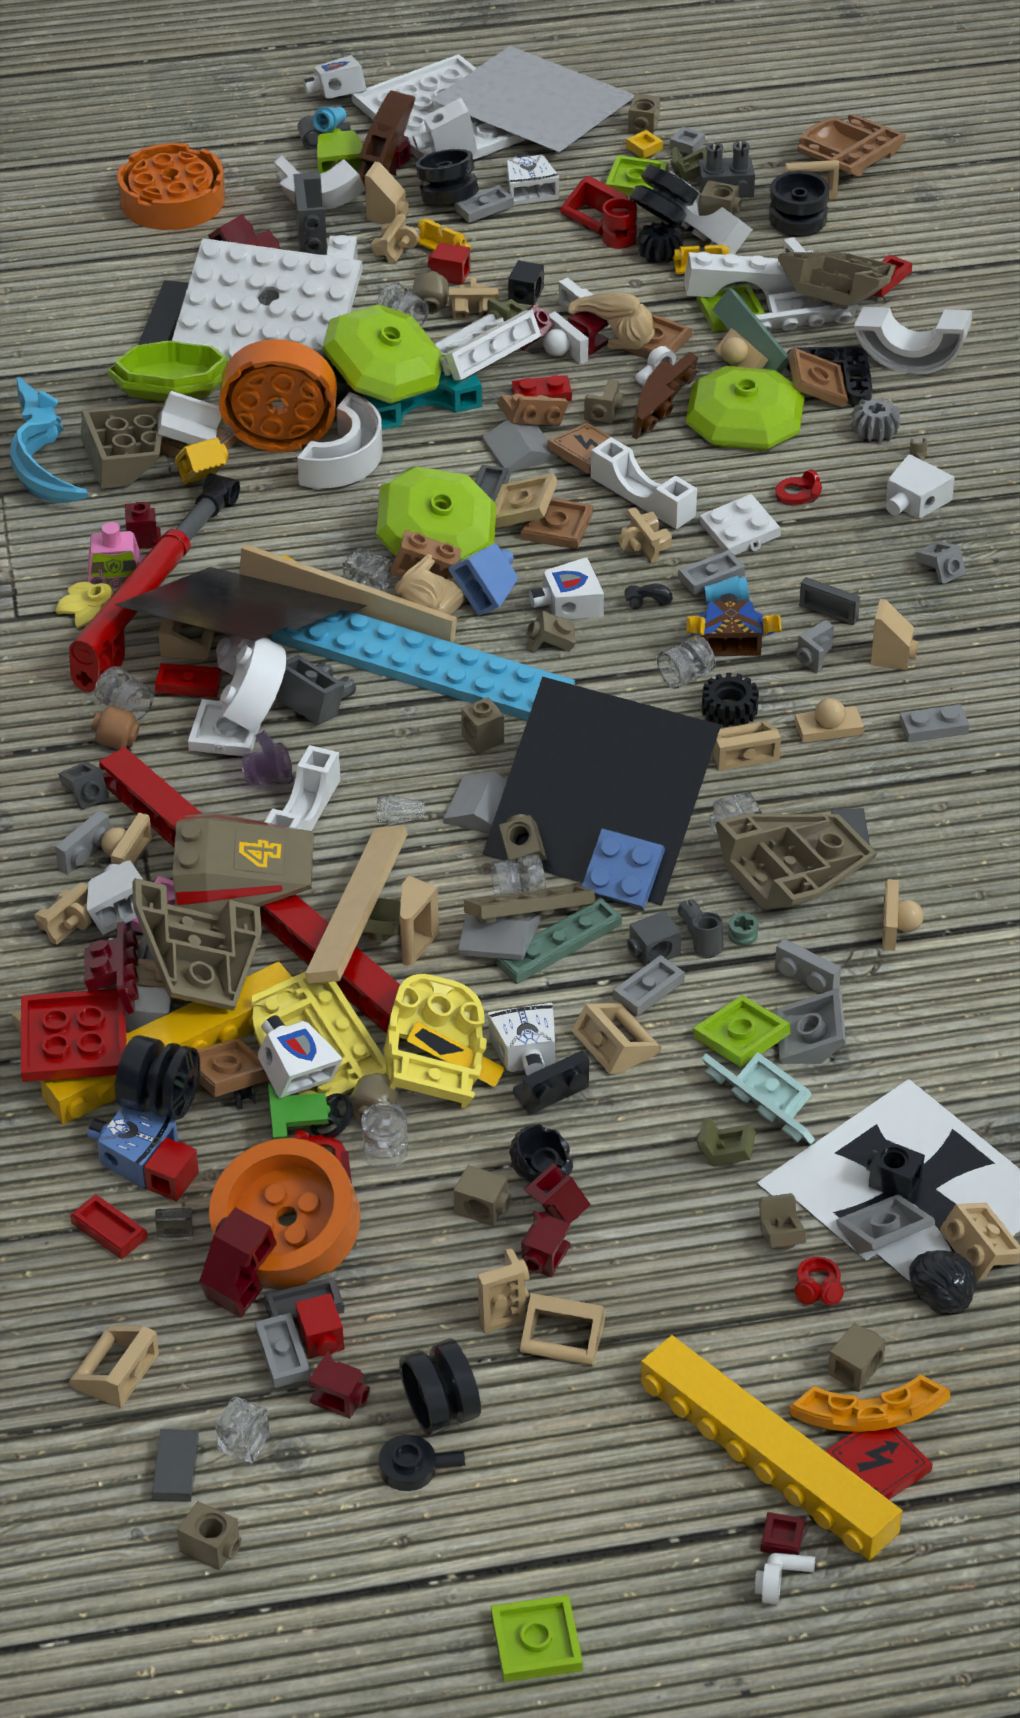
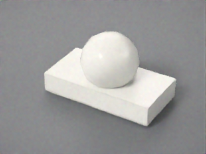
[543,312,588,364]

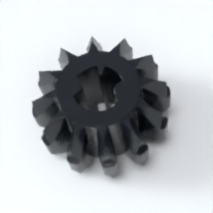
[637,221,683,264]

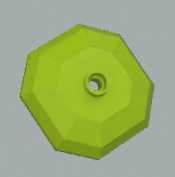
[322,304,443,403]
[107,341,229,402]
[686,366,805,450]
[376,466,497,560]

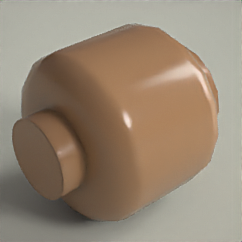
[91,705,140,750]

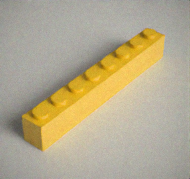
[40,961,292,1125]
[641,1335,903,1561]

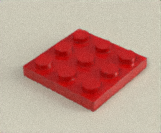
[21,988,127,1082]

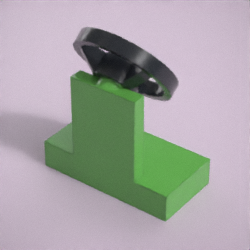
[268,1084,353,1140]

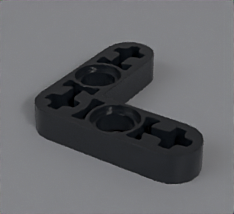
[786,347,872,407]

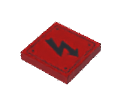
[825,1427,933,1500]

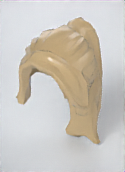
[568,292,655,350]
[394,554,466,615]

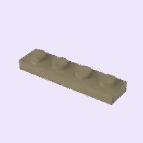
[464,884,595,923]

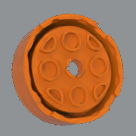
[117,143,225,230]
[219,339,337,452]
[209,1138,361,1289]

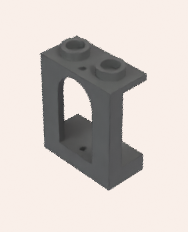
[293,172,327,255]

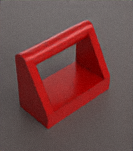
[560,176,628,235]

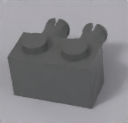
[698,141,755,198]
[276,655,356,725]

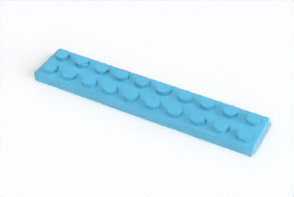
[271,610,575,720]

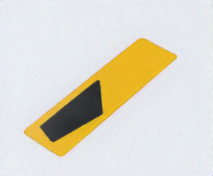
[407,1022,504,1087]

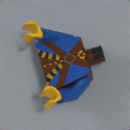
[686,593,782,657]

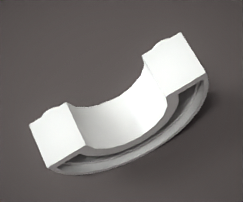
[854,307,972,375]
[297,392,383,491]
[216,635,286,733]

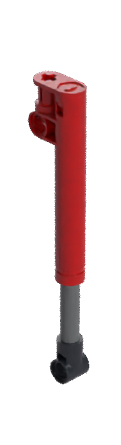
[69,473,240,692]

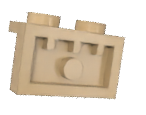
[940,1203,1020,1280]
[477,1248,530,1333]

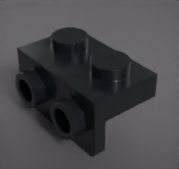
[513,1051,590,1114]

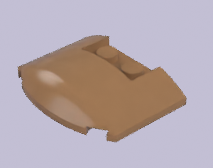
[798,114,906,176]

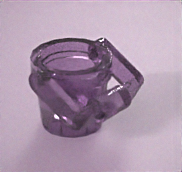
[242,730,294,786]

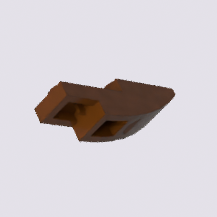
[358,90,416,186]
[632,351,698,440]

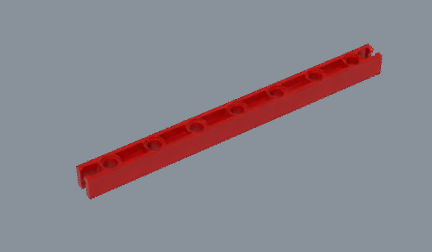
[99,747,403,1040]

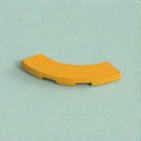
[789,1374,951,1432]

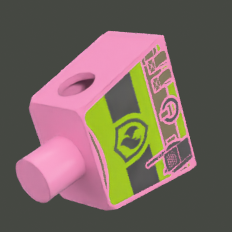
[87,522,143,589]

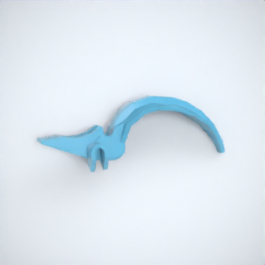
[10,377,88,502]

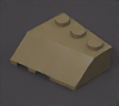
[81,402,165,489]

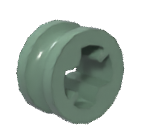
[728,913,759,945]

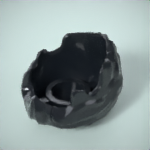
[509,1124,574,1183]
[909,1250,977,1313]

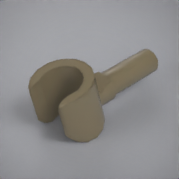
[910,438,928,462]

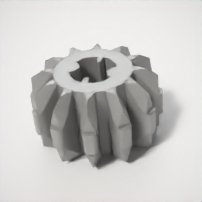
[852,397,900,443]

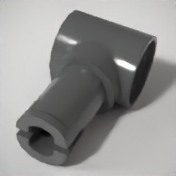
[297,116,351,150]
[677,899,724,957]

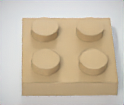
[495,473,558,528]

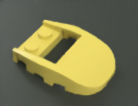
[384,974,487,1109]

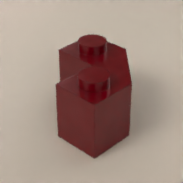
[207,214,281,249]
[199,1207,277,1318]

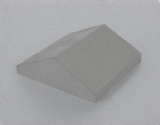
[482,419,558,473]
[443,771,507,833]
[458,913,541,960]
[776,988,846,1064]
[836,1194,935,1254]

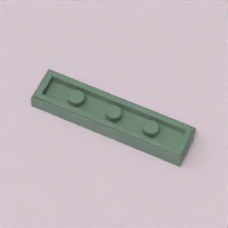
[712,288,789,374]
[496,898,622,984]

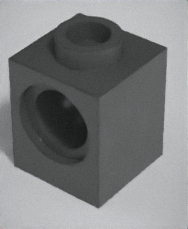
[627,911,681,966]

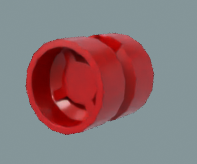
[602,198,637,249]

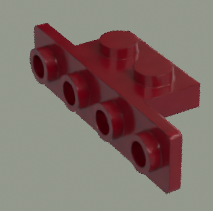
[84,921,139,1015]

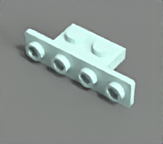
[701,1052,815,1145]

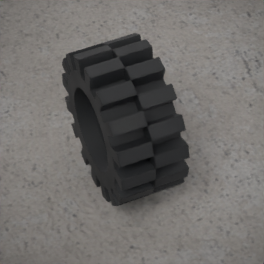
[702,673,759,728]

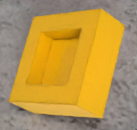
[626,130,663,158]

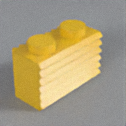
[175,437,229,485]

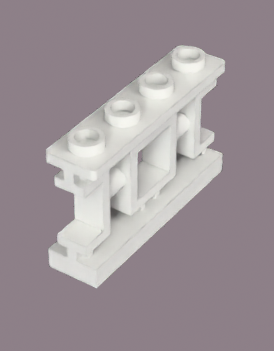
[434,310,541,380]

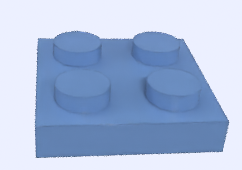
[582,828,665,910]

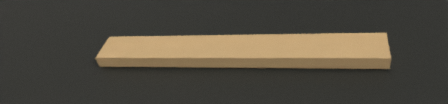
[239,544,457,643]
[305,825,408,984]

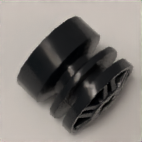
[115,1035,200,1120]

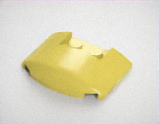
[251,971,387,1097]

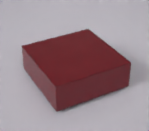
[760,1512,806,1555]

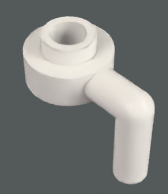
[635,346,676,387]
[755,1553,815,1604]

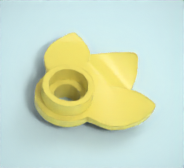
[55,582,114,629]

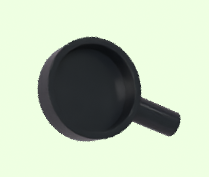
[379,1435,465,1491]

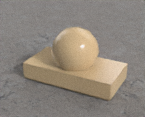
[715,328,769,369]
[795,698,864,743]
[101,813,152,866]
[882,879,924,951]

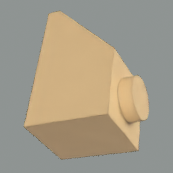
[365,162,409,224]
[871,599,918,671]

